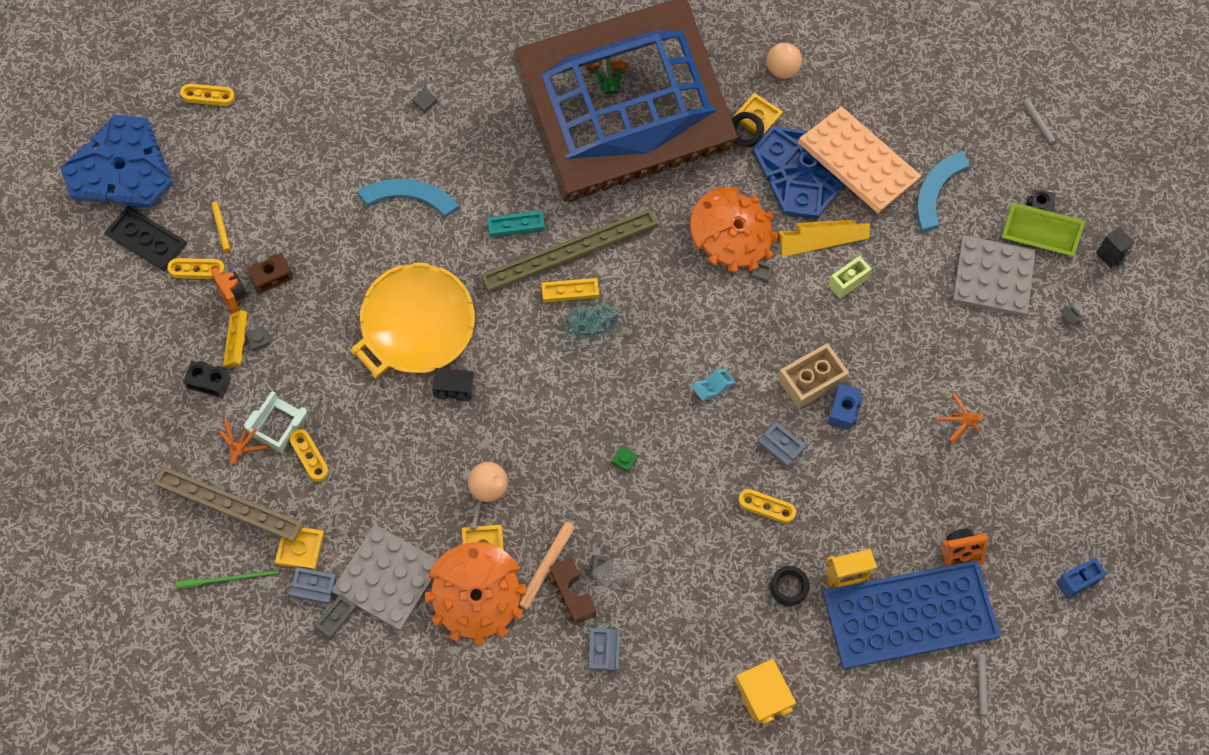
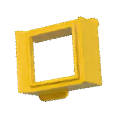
[825,549,877,589]

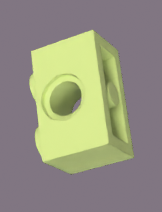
[828,256,872,299]

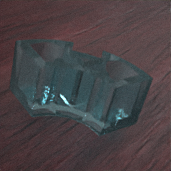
[565,302,619,336]

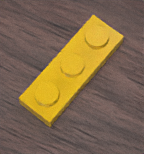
[541,278,599,303]
[223,310,247,369]

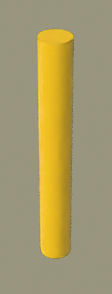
[211,202,231,252]

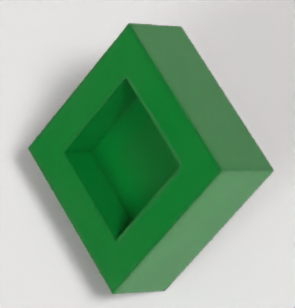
[611,445,638,473]

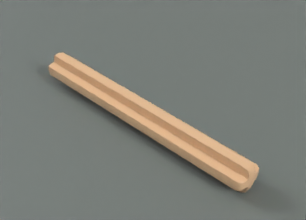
[518,522,574,610]

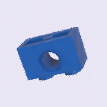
[827,383,863,430]

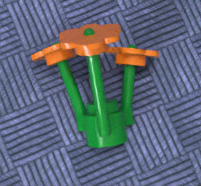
[585,58,629,94]

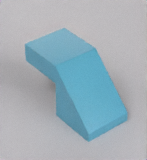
[691,369,736,401]

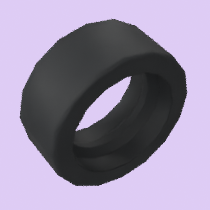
[731,112,765,147]
[770,566,809,606]

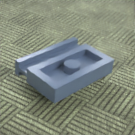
[757,422,806,467]
[289,567,337,605]
[588,628,620,671]

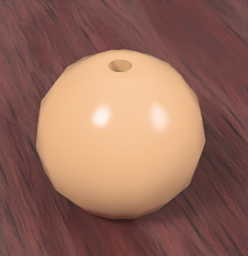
[766,42,802,79]
[468,462,508,502]

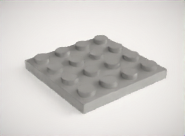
[952,235,1036,317]
[332,524,438,632]

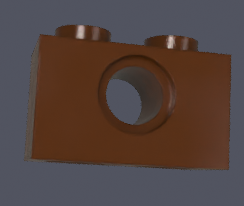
[247,253,293,294]

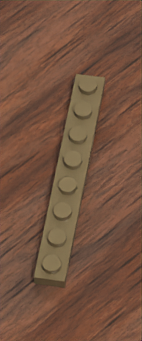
[154,466,304,543]

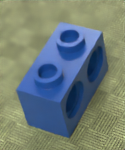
[1056,557,1107,599]

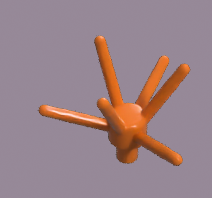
[935,392,982,444]
[219,419,269,464]

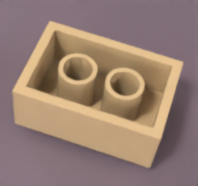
[777,343,849,409]

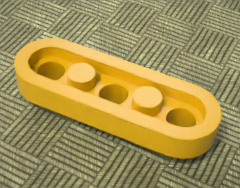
[180,84,235,106]
[167,258,225,279]
[290,429,329,482]
[738,489,796,524]

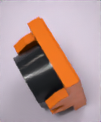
[211,267,248,314]
[941,529,988,567]

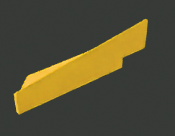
[778,220,870,256]

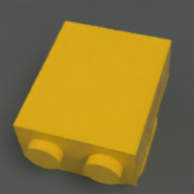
[734,659,796,725]

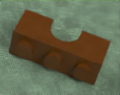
[547,557,597,625]

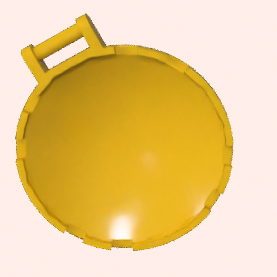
[350,263,475,379]

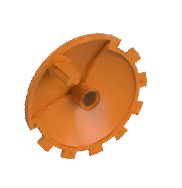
[689,187,778,273]
[425,542,526,645]

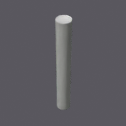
[1023,99,1056,145]
[977,654,988,716]

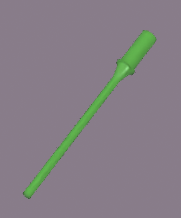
[176,570,279,589]

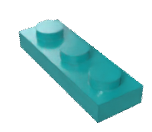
[487,211,545,237]

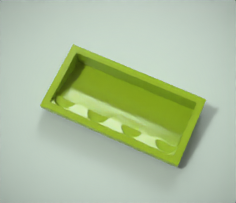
[1001,202,1086,256]

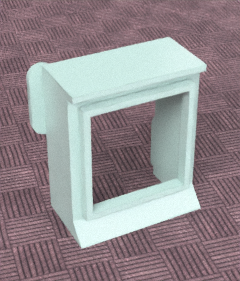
[244,391,308,453]

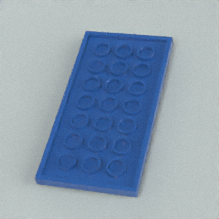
[822,560,1001,670]

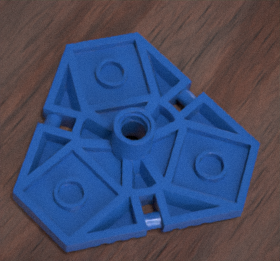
[60,115,173,208]
[752,126,846,219]

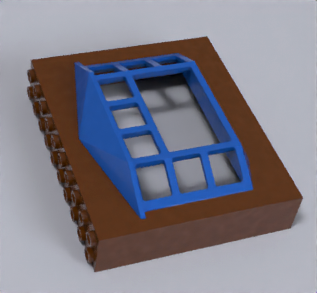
[512,0,738,202]

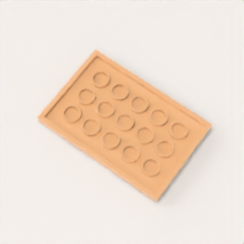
[797,106,921,214]

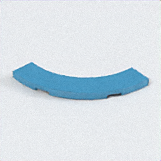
[917,151,970,232]
[357,179,460,218]

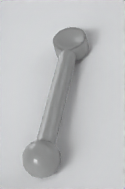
[470,500,483,530]

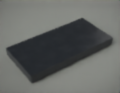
[104,206,187,271]

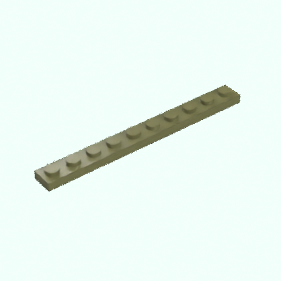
[481,209,658,293]

